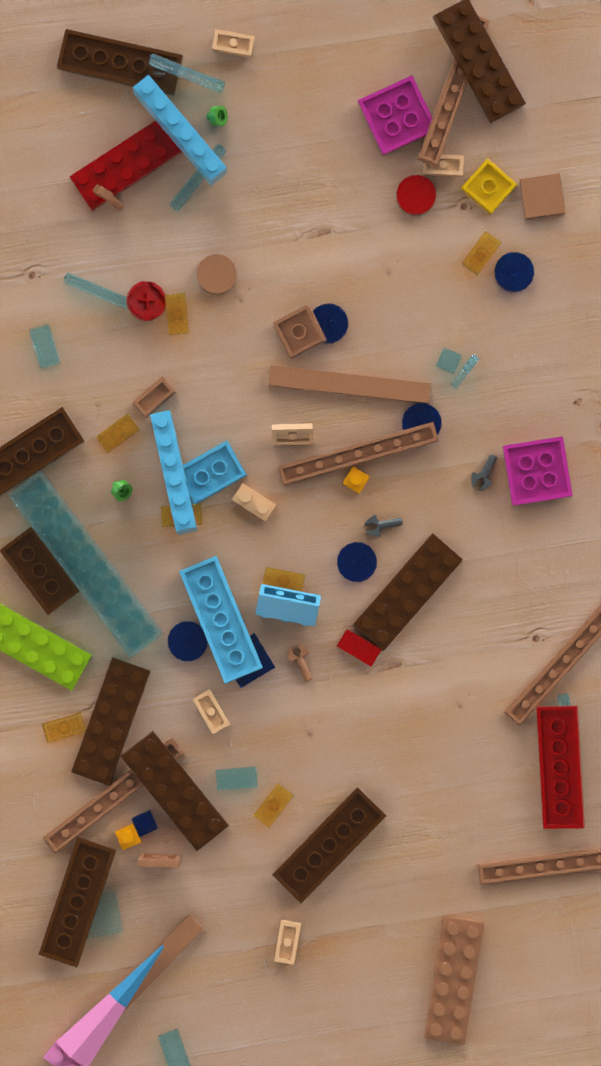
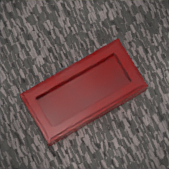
[337,629,382,667]

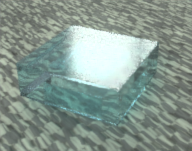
[436,347,462,374]

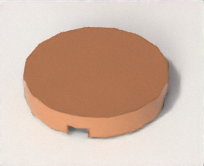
[197,254,237,295]

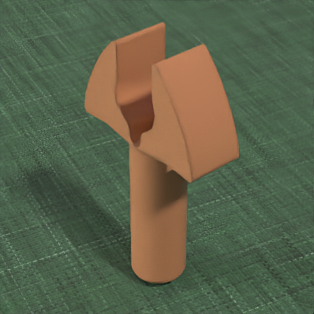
[93,184,124,211]
[288,644,312,681]

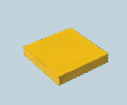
[461,158,517,215]

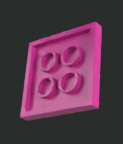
[358,75,432,156]
[502,436,573,506]

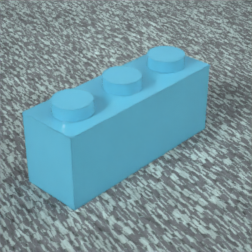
[255,584,321,626]

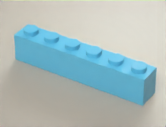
[133,75,227,186]
[150,410,198,536]

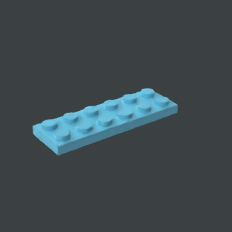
[179,556,263,684]

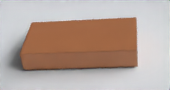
[132,376,176,418]

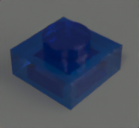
[131,810,158,837]

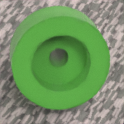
[207,106,228,126]
[111,480,133,501]

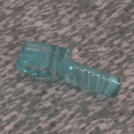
[451,354,479,389]

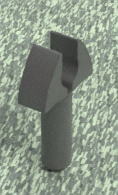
[471,454,497,491]
[364,515,403,537]

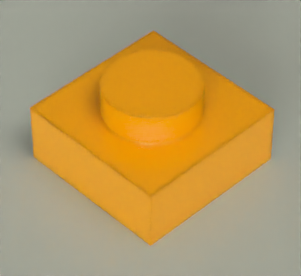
[342,466,370,494]
[115,823,142,850]

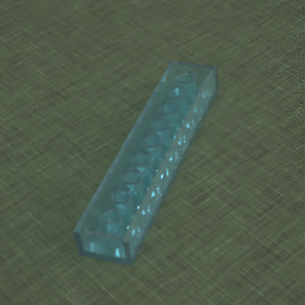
[8,471,164,658]

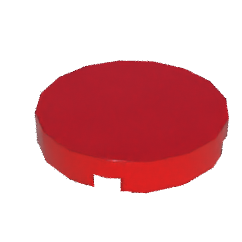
[396,175,436,215]
[126,281,166,322]

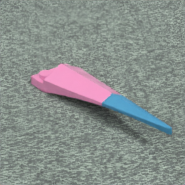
[43,945,164,1066]

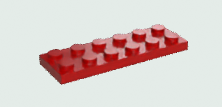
[69,120,182,211]
[536,705,585,829]

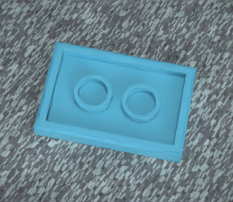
[183,441,247,505]

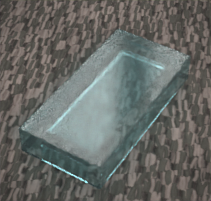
[29,324,60,369]
[216,766,258,790]
[158,1028,191,1066]

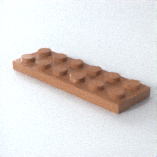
[424,915,484,1045]

